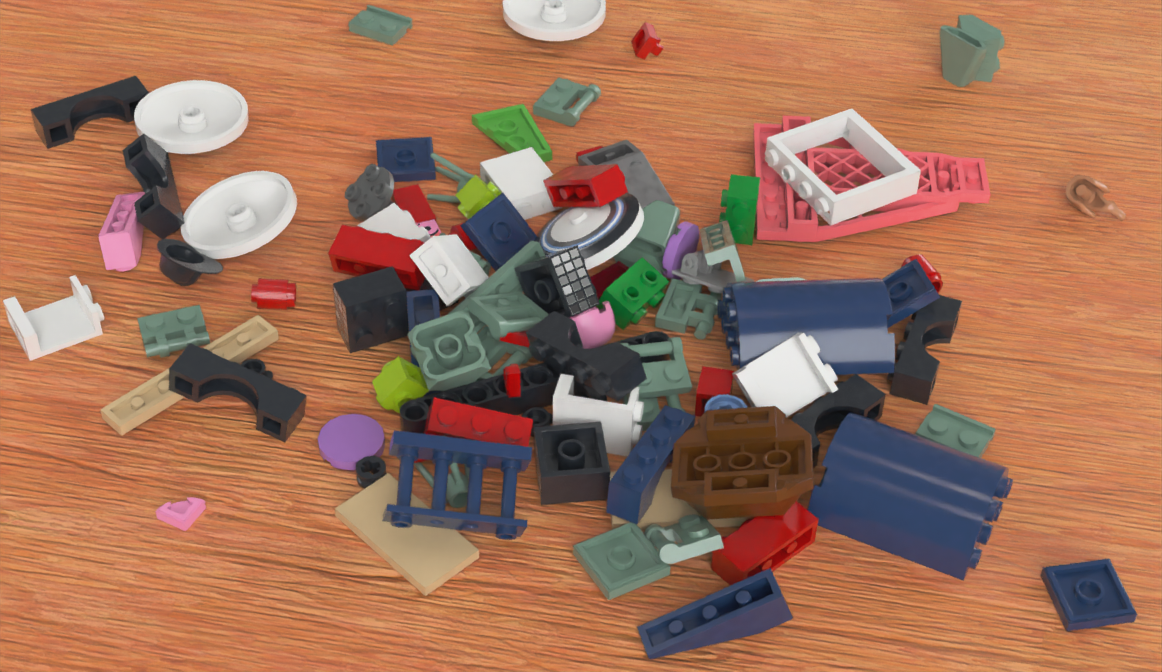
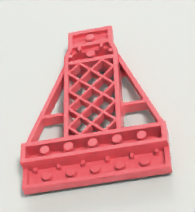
[753,116,990,242]

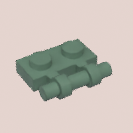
[655,278,722,340]
[137,305,210,358]

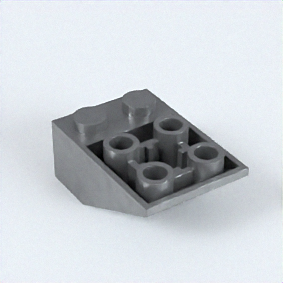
[578,139,675,208]

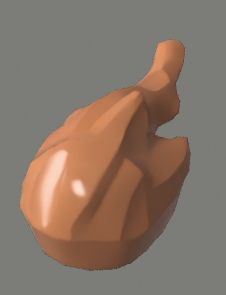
[1066,175,1126,221]

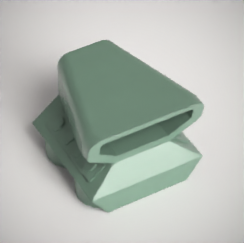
[939,15,1005,87]
[613,200,681,276]
[407,311,491,391]

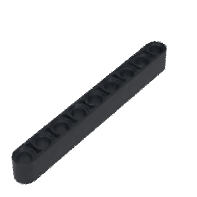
[400,331,670,434]

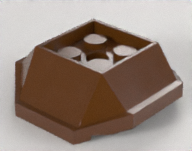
[671,406,814,520]

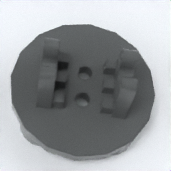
[345,164,394,221]

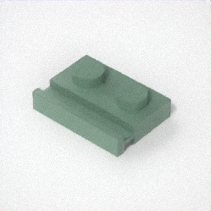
[348,5,413,46]
[915,404,996,458]

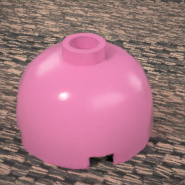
[570,301,616,349]

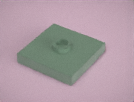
[573,522,670,601]

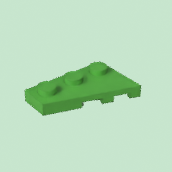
[472,104,552,162]

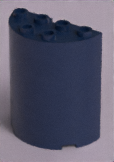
[717,278,895,375]
[808,413,1013,581]

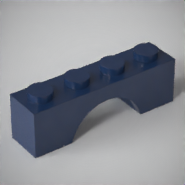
[606,405,696,524]

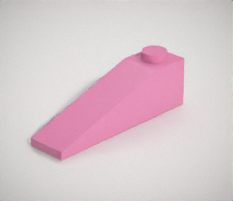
[98,192,145,272]

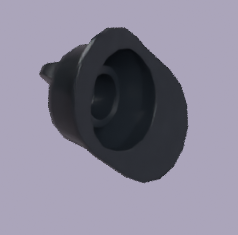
[157,239,223,286]

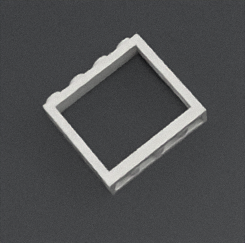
[764,108,921,225]

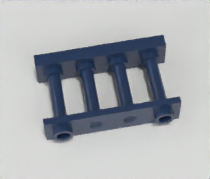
[382,430,532,540]

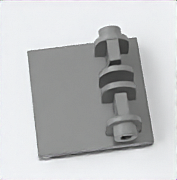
[671,250,754,294]

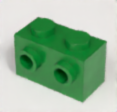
[719,174,760,245]
[596,257,669,330]

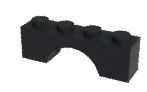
[31,76,149,149]
[123,133,185,239]
[887,295,962,405]
[526,311,647,401]
[169,343,307,443]
[791,374,886,468]

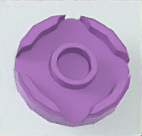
[662,221,700,280]
[318,414,385,470]

